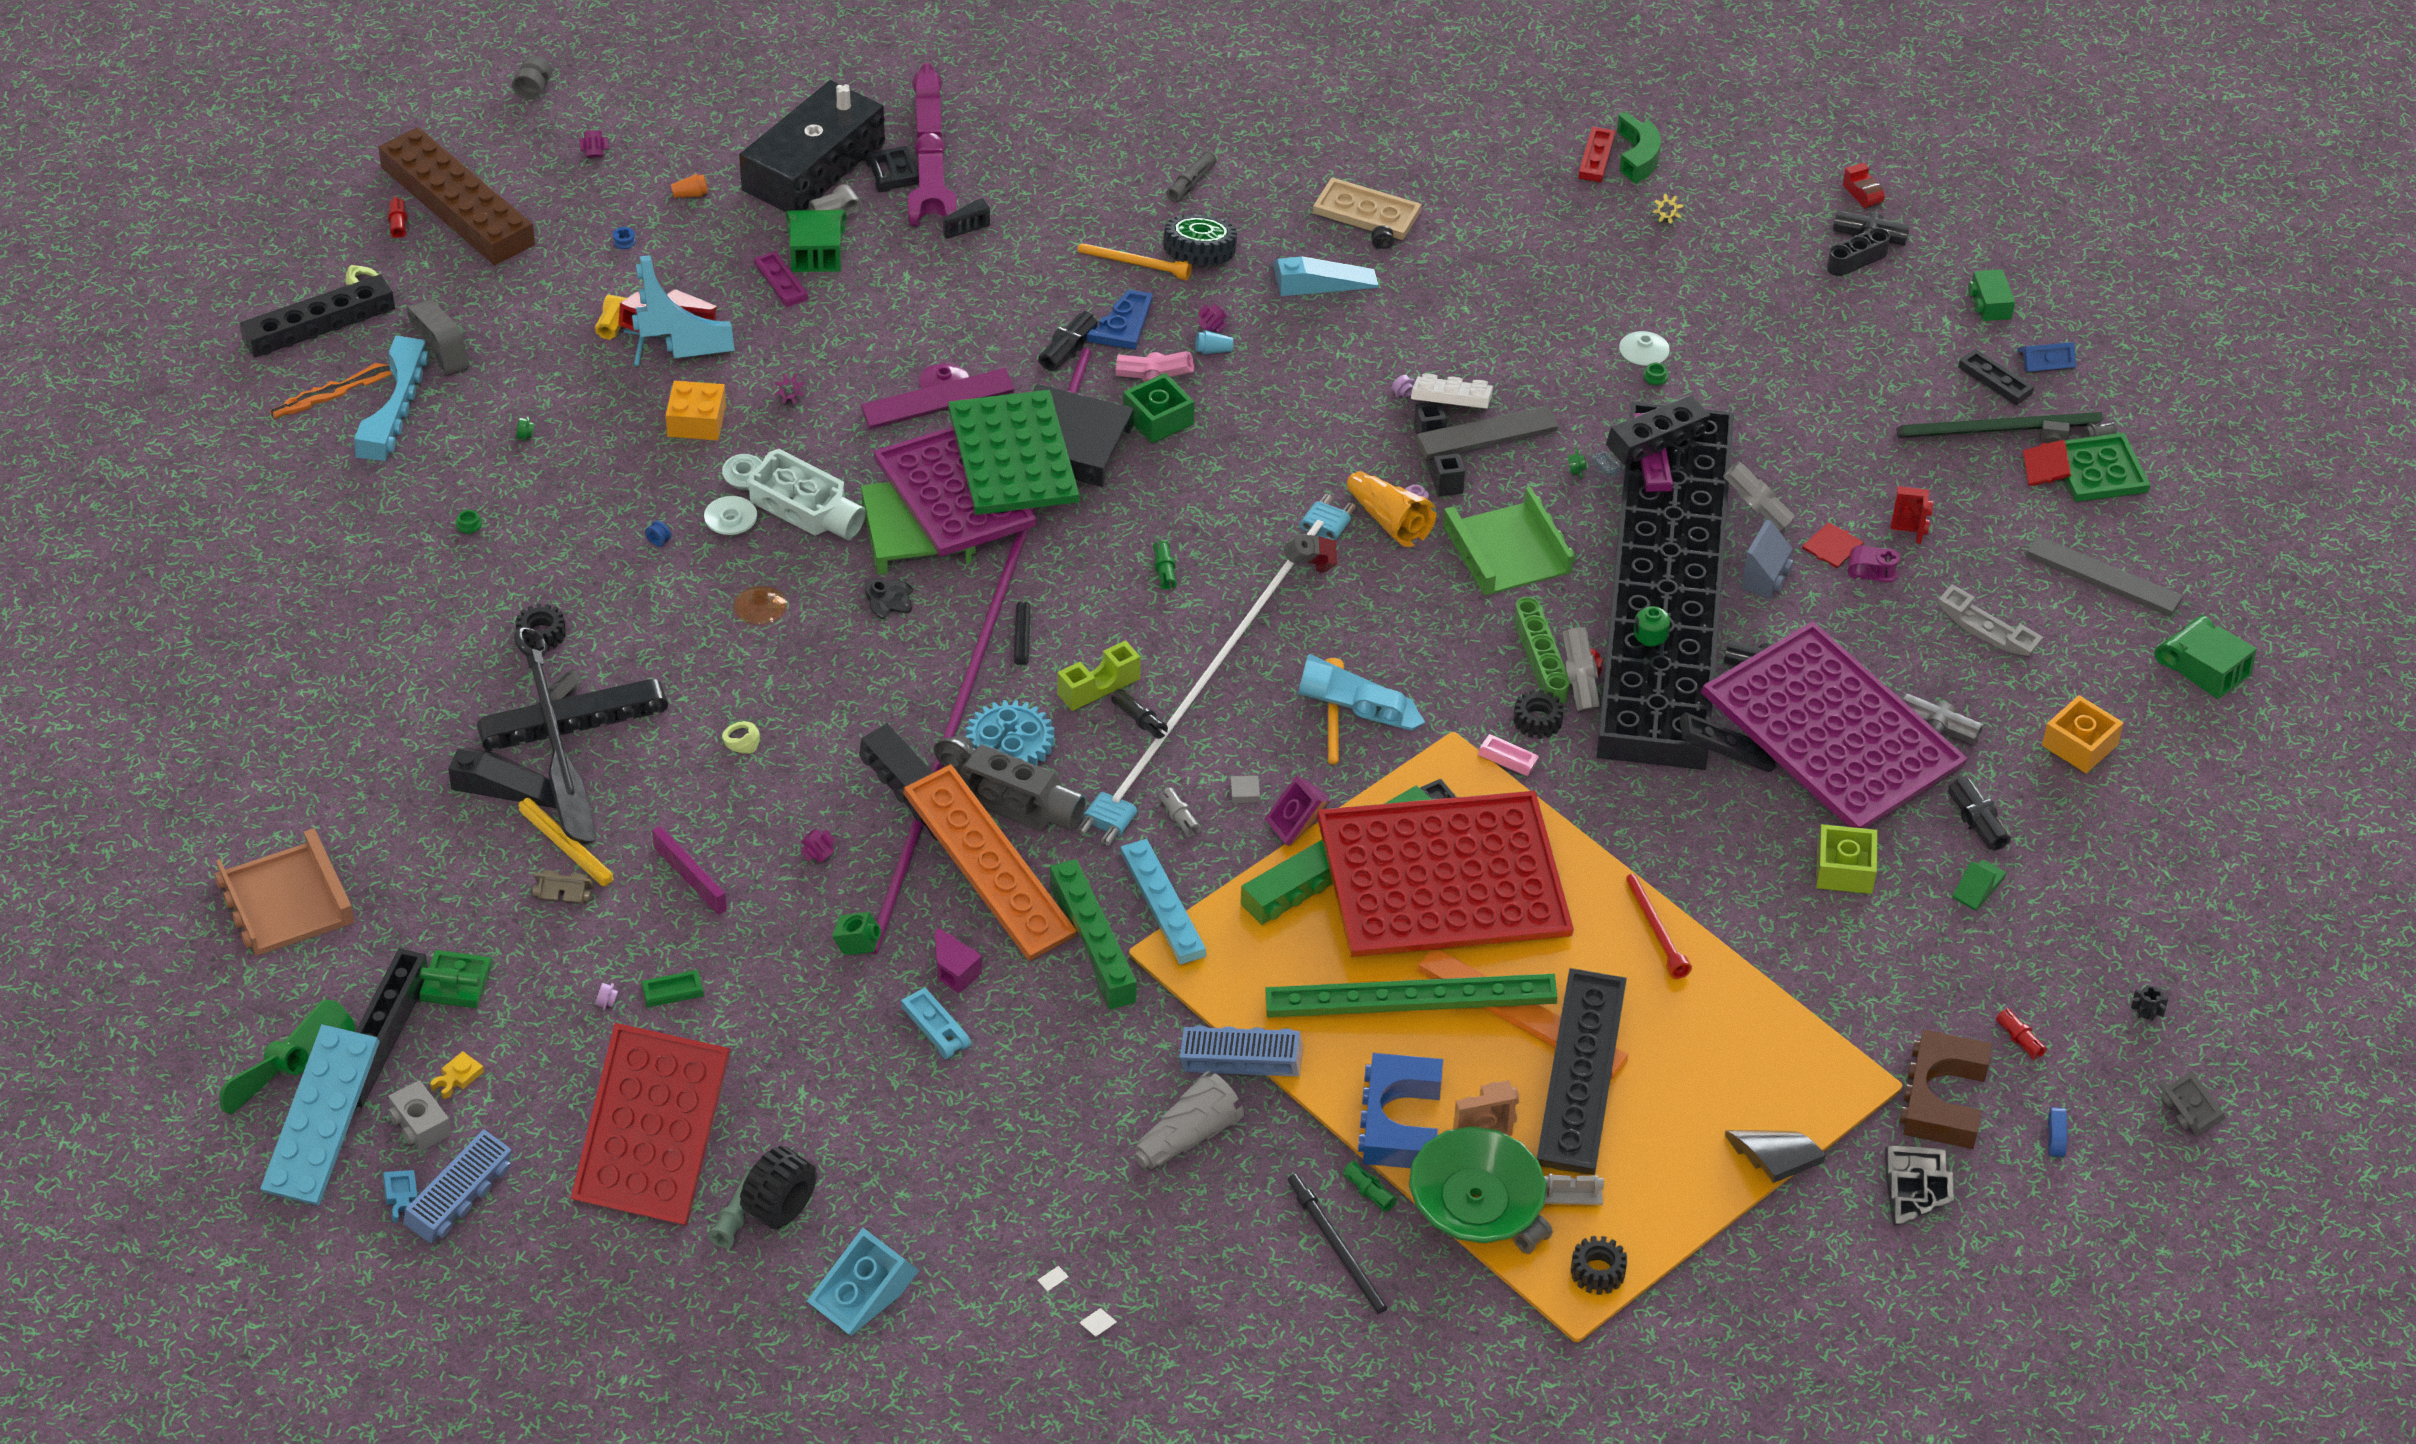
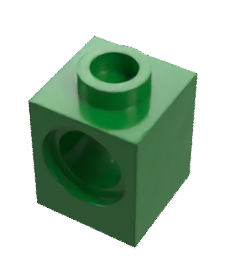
[832,912,881,955]

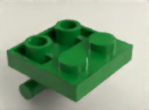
[420,950,492,1009]

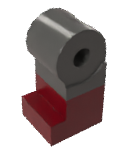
[1284,534,1337,572]

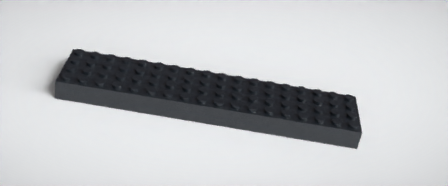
[1596,402,1734,770]

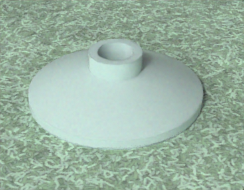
[1619,331,1670,366]
[704,496,757,535]

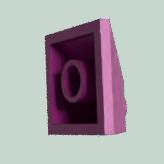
[1264,775,1331,846]

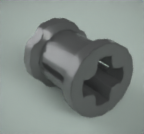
[1513,1215,1553,1254]

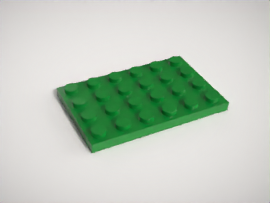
[948,390,1079,515]

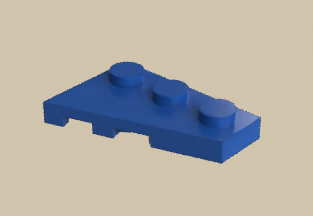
[1087,289,1153,350]

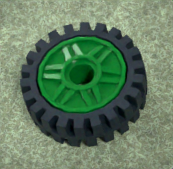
[1163,214,1237,266]

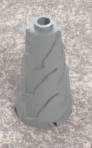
[1134,1071,1244,1169]

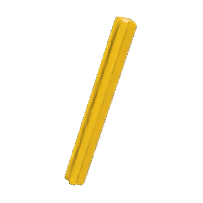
[518,798,614,887]

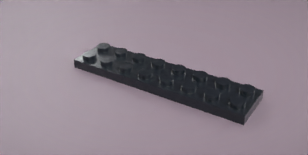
[1537,968,1627,1175]

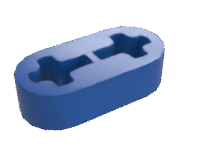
[2048,1107,2067,1158]

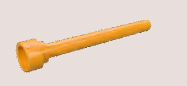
[1077,243,1192,281]
[1325,658,1344,765]

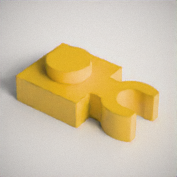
[430,1051,484,1099]

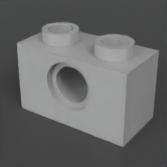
[387,1080,452,1152]

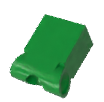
[785,210,847,272]
[2154,615,2257,700]

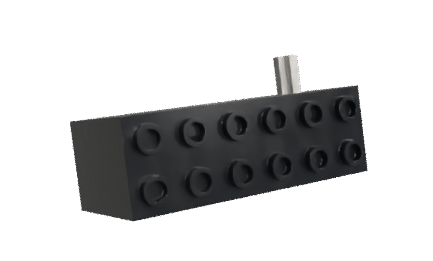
[739,80,885,212]

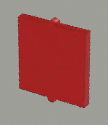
[2023,439,2071,486]
[1802,522,1864,568]

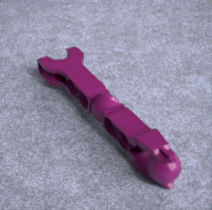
[908,62,957,226]

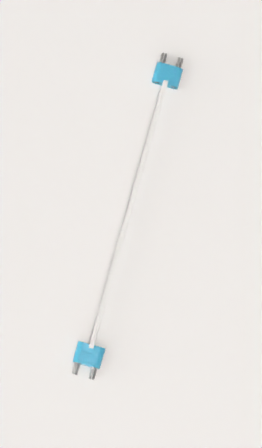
[1077,494,1355,846]

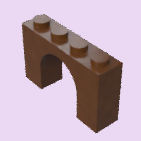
[1899,1029,1992,1149]

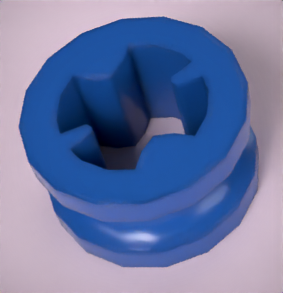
[613,227,636,249]
[645,520,671,547]

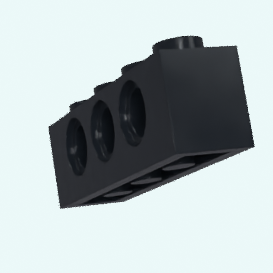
[1605,395,1710,465]

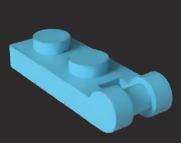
[901,987,971,1060]

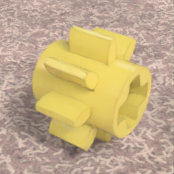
[1653,194,1684,224]

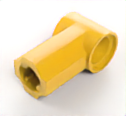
[595,294,627,340]

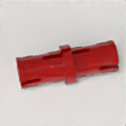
[1996,1008,2047,1060]

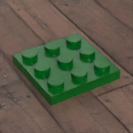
[2051,433,2150,502]

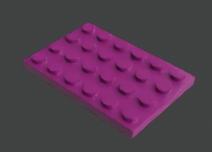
[874,426,1036,557]

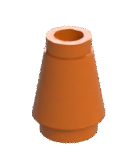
[671,173,708,198]

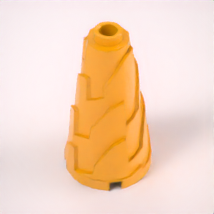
[1347,471,1437,547]

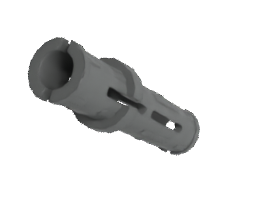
[1166,151,1217,202]

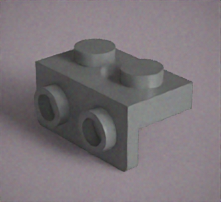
[2160,1071,2226,1136]

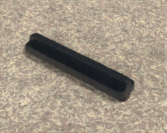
[1014,601,1031,665]

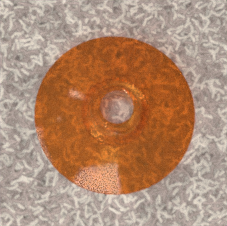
[734,586,787,625]

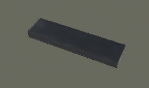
[1680,712,1776,772]

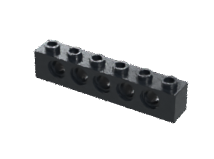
[239,274,395,358]

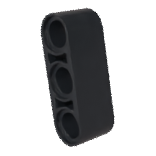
[1827,228,1890,276]

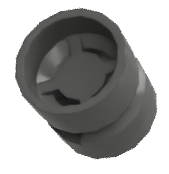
[512,55,552,100]

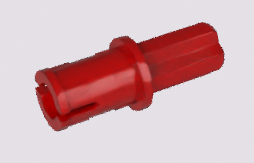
[388,197,408,238]

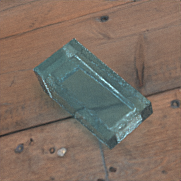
[1591,451,1622,478]

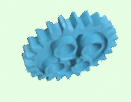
[966,700,1054,766]

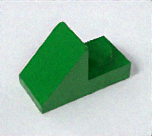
[1952,859,2007,911]

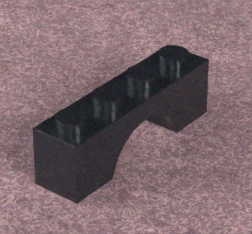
[1414,402,1465,497]

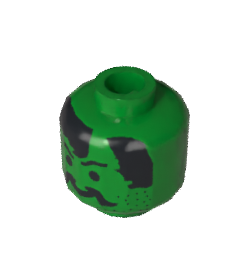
[1634,606,1670,646]

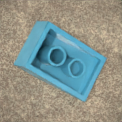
[807,1228,919,1336]

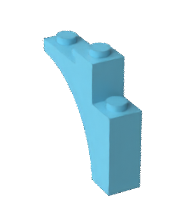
[632,255,735,358]

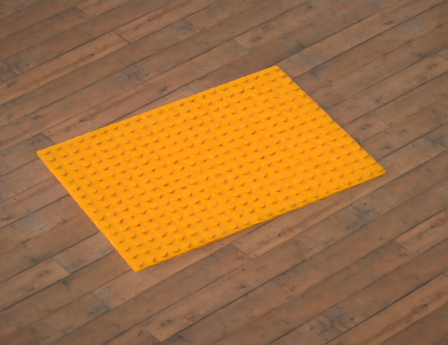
[1129,732,1902,1343]

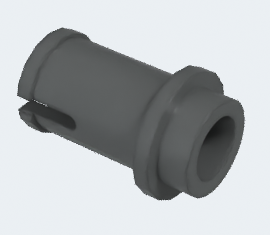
[2082,422,2117,438]

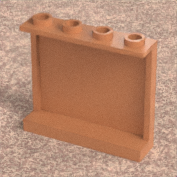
[214,828,354,956]

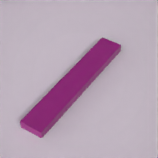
[861,368,1014,430]

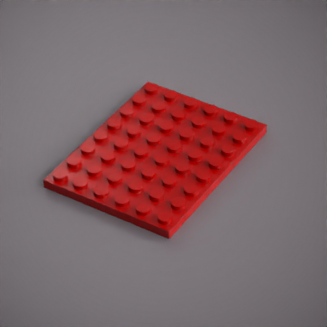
[1317,791,1574,957]

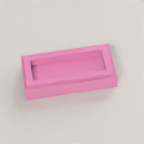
[1478,735,1539,777]

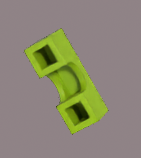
[1057,640,1141,711]

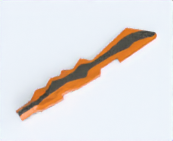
[270,363,392,419]

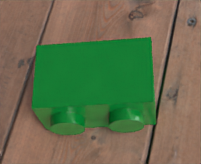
[1968,269,2015,321]

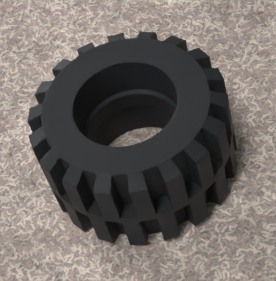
[740,1146,817,1229]

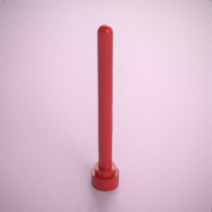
[1626,874,1692,979]

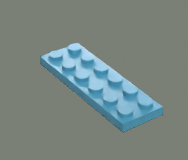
[260,1024,380,1206]

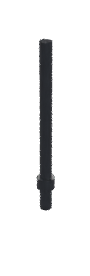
[1288,1174,1388,1314]

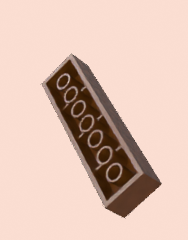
[378,127,535,266]

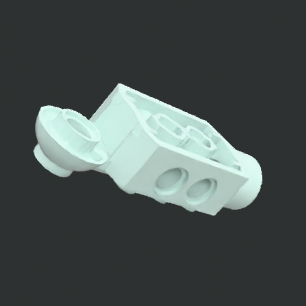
[722,449,866,541]

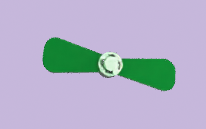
[219,999,355,1114]

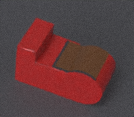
[1843,162,1885,208]

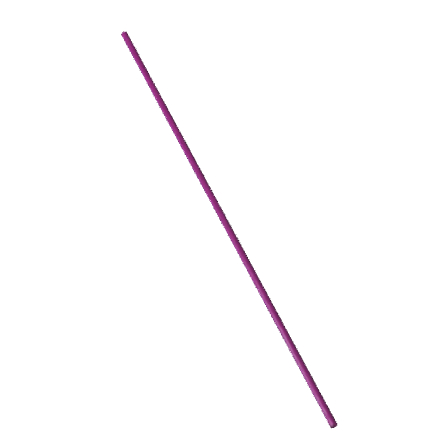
[870,348,1092,954]

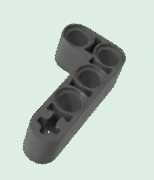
[406,299,469,376]

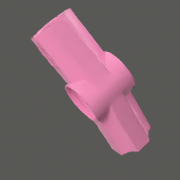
[1116,351,1194,382]

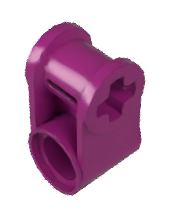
[1848,545,1900,583]

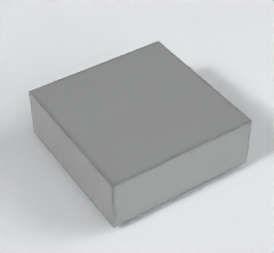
[1230,776,1260,803]

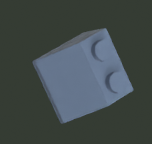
[1741,519,1794,599]

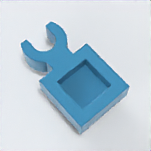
[383,1170,417,1223]

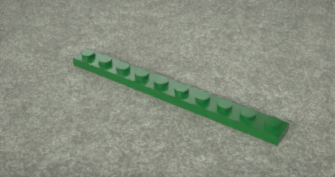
[1265,973,1557,1018]

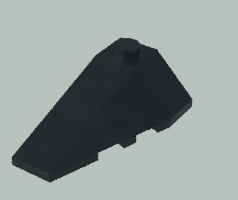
[448,748,557,809]

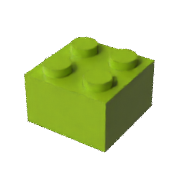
[1816,824,1877,894]

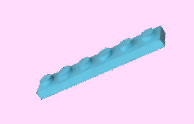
[1121,839,1206,965]

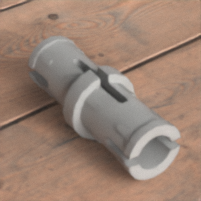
[1159,788,1201,837]

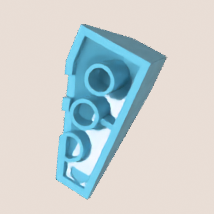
[1273,257,1378,296]

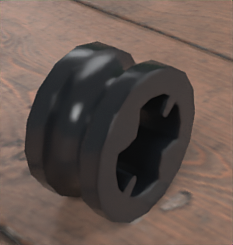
[1371,225,1394,249]

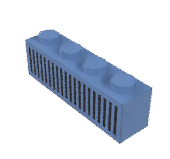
[1180,1025,1303,1076]
[403,1129,512,1244]

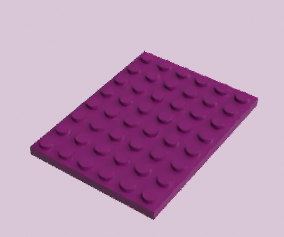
[1701,621,1968,829]

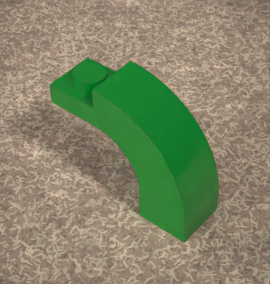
[1617,111,1661,184]

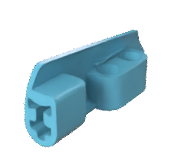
[1298,654,1425,731]

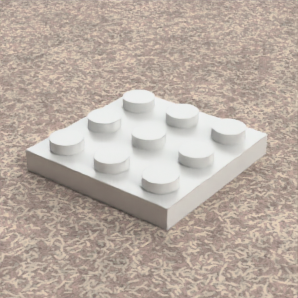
[1411,373,1493,408]

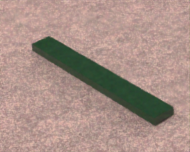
[1896,412,2103,438]

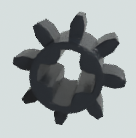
[2131,985,2169,1021]

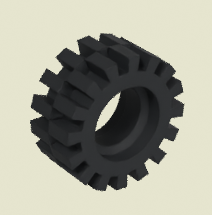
[516,604,566,651]
[1513,690,1564,739]
[1570,1236,1627,1295]

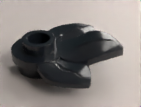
[865,578,913,619]

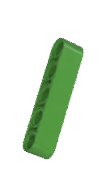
[1514,597,1570,705]

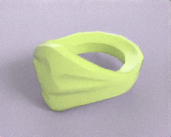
[345,265,379,285]
[722,721,760,754]

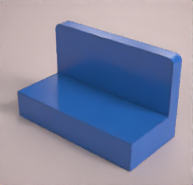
[2017,342,2076,372]

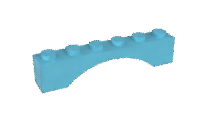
[354,335,430,461]

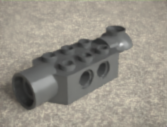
[934,735,1087,831]

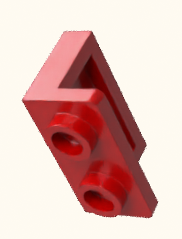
[1890,486,1933,544]

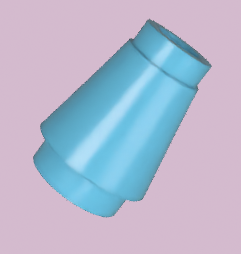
[1195,330,1233,355]

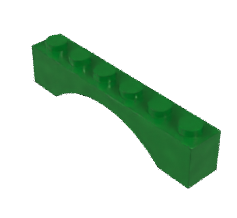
[1050,859,1137,1010]

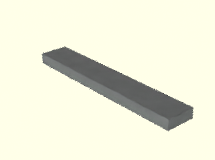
[1414,406,1559,460]
[2026,536,2183,617]

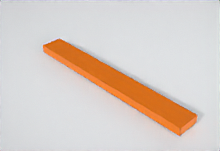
[1417,949,1628,1079]

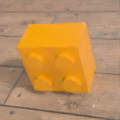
[665,381,726,440]
[2042,695,2124,774]

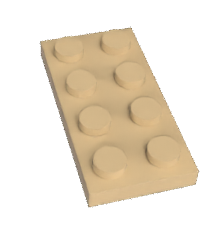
[1313,178,1422,240]

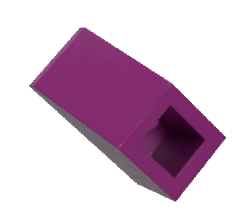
[935,928,982,993]

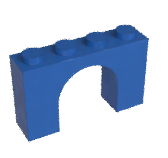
[1358,1053,1443,1168]

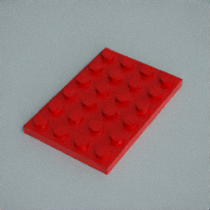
[570,1023,731,1225]

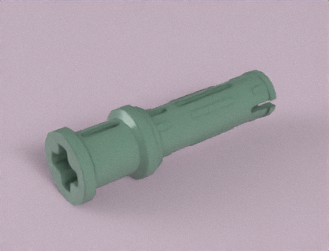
[708,1167,752,1249]

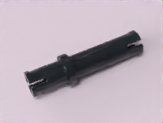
[1111,688,1168,739]

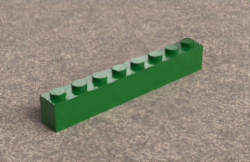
[1241,785,1432,925]

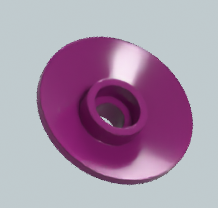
[919,363,969,389]

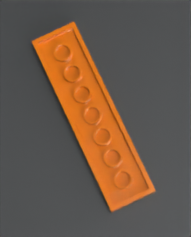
[903,764,1077,961]

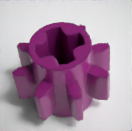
[579,130,609,158]
[1197,303,1228,334]
[774,373,805,404]
[800,828,835,863]

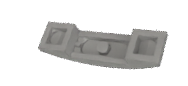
[1938,584,2043,656]

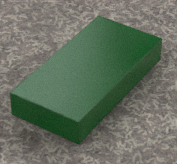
[641,970,704,1008]

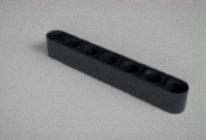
[477,679,668,751]

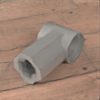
[809,184,862,216]

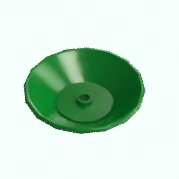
[1409,1126,1547,1243]

